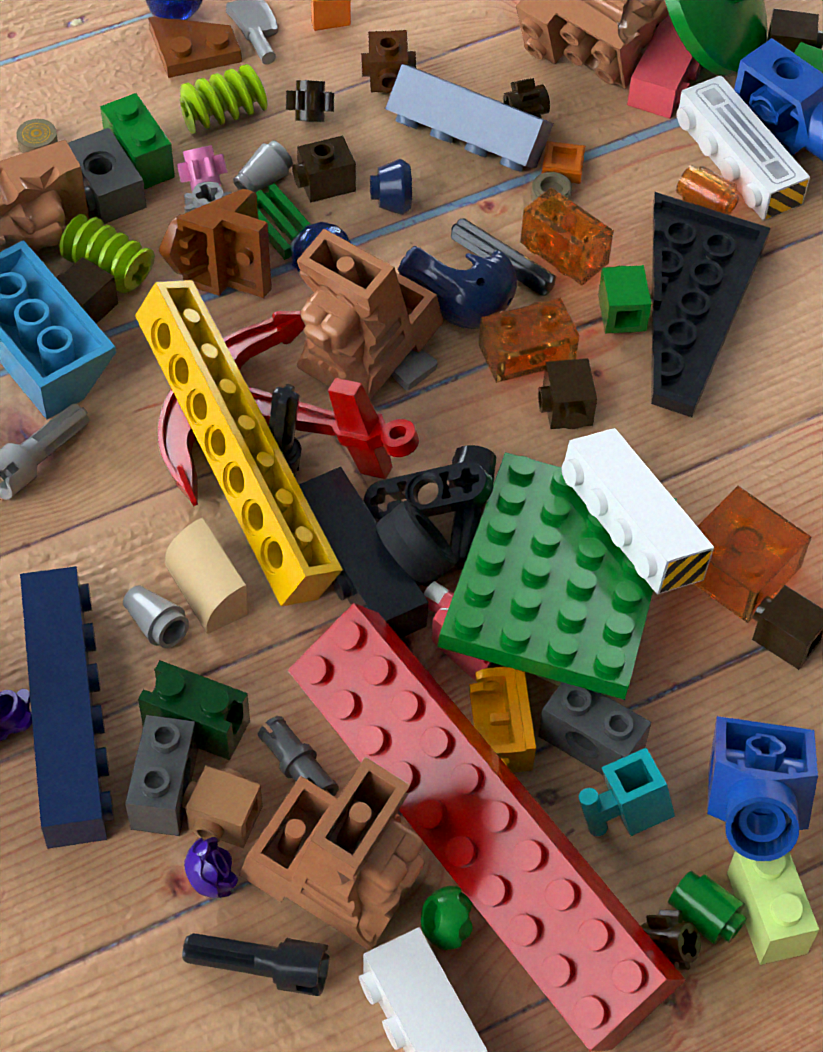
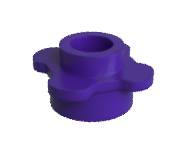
[0,689,32,741]

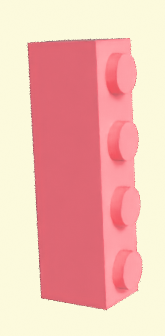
[627,15,702,119]

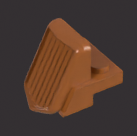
[158,189,272,298]

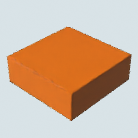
[311,0,351,31]
[542,141,586,184]

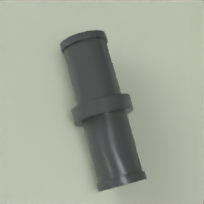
[258,716,339,796]

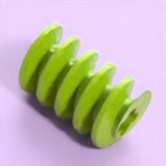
[180,64,268,134]
[59,214,155,293]

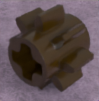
[503,78,550,118]
[286,80,334,122]
[641,910,701,971]

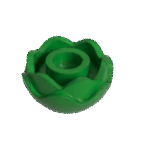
[421,886,473,951]

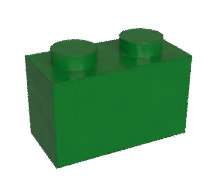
[100,93,175,189]

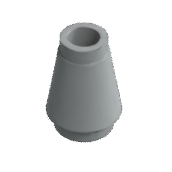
[233,140,293,192]
[123,585,189,648]

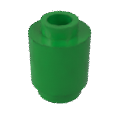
[668,871,747,945]

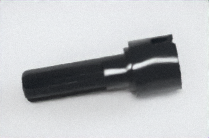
[269,384,302,478]
[449,445,496,570]
[182,933,330,996]

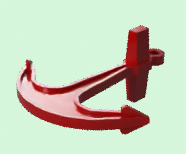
[157,311,419,507]

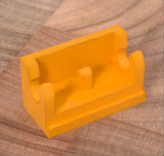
[469,667,536,772]

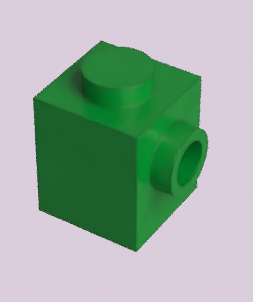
[598,265,652,334]

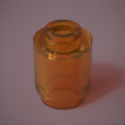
[676,165,739,215]

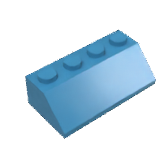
[0,240,116,420]

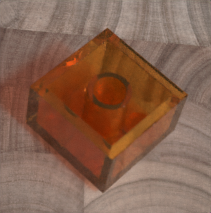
[693,486,812,623]

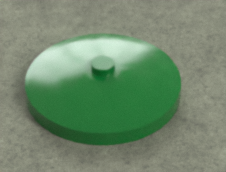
[665,0,767,77]

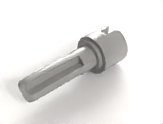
[0,403,89,500]

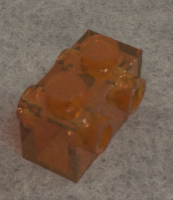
[520,187,614,286]
[479,297,580,383]

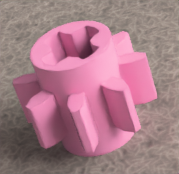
[177,145,228,191]

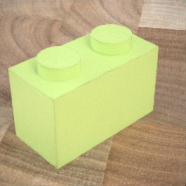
[727,851,819,965]

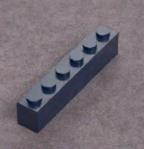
[20,566,114,849]

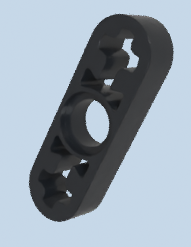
[363,461,493,522]

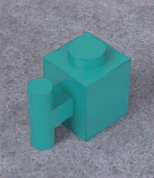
[578,747,675,837]

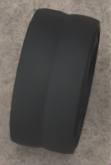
[376,501,457,587]

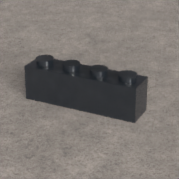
[298,466,428,638]

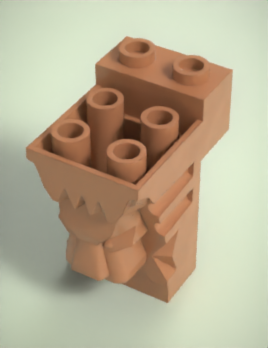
[516,0,669,89]
[0,139,89,254]
[297,229,443,400]
[239,757,425,951]

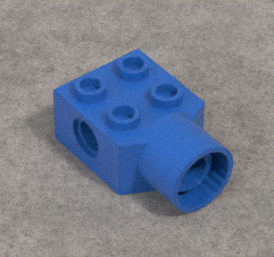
[734,38,823,161]
[707,716,818,861]

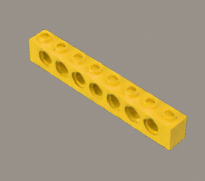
[135,280,343,607]

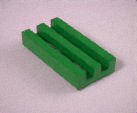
[256,183,319,260]

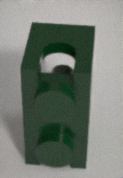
[138,660,250,760]

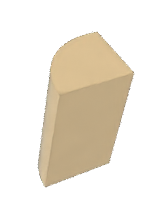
[165,517,248,634]

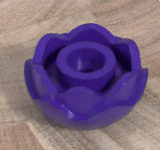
[184,837,238,898]

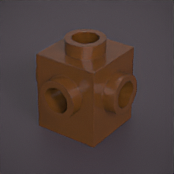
[361,30,416,93]

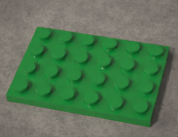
[437,452,677,700]

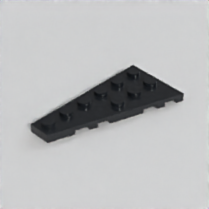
[651,192,771,417]

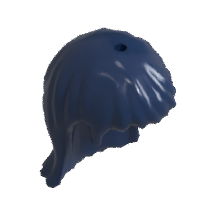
[397,246,517,329]

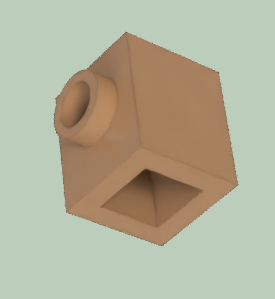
[182,765,263,849]

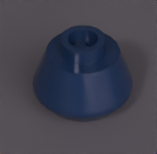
[370,159,412,215]

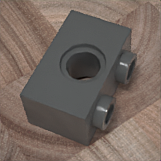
[68,128,147,224]
[538,682,652,775]
[125,715,198,836]

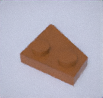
[148,16,242,78]

